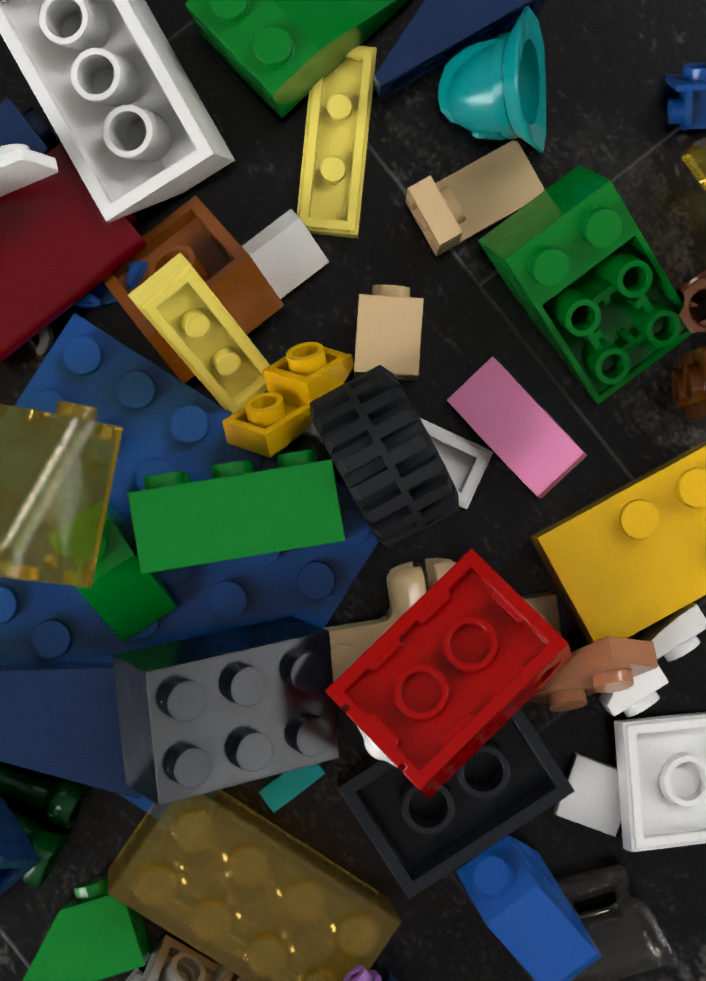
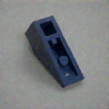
[374,0,545,101]

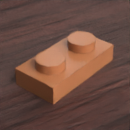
[528,636,658,712]

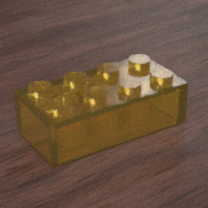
[108,789,402,981]

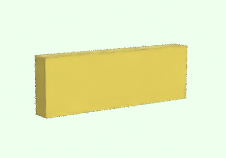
[297,46,377,238]
[128,252,270,414]

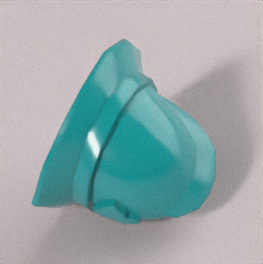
[438,6,546,153]

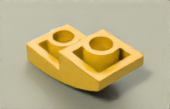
[222,342,354,458]

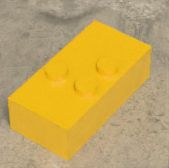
[529,441,706,645]

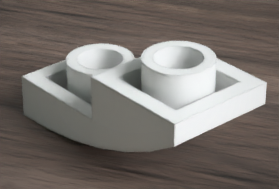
[598,603,706,718]

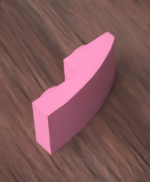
[447,356,587,499]

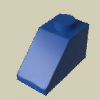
[456,835,602,981]

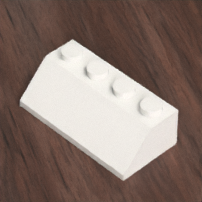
[0,0,235,222]

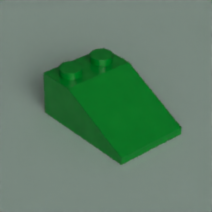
[185,0,409,119]

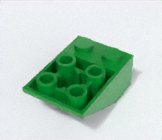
[478,165,693,405]

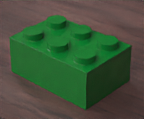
[128,449,345,574]

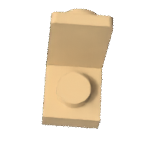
[405,141,545,257]

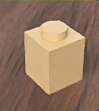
[354,285,424,381]

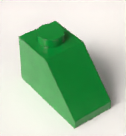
[42,498,178,642]
[23,875,152,981]

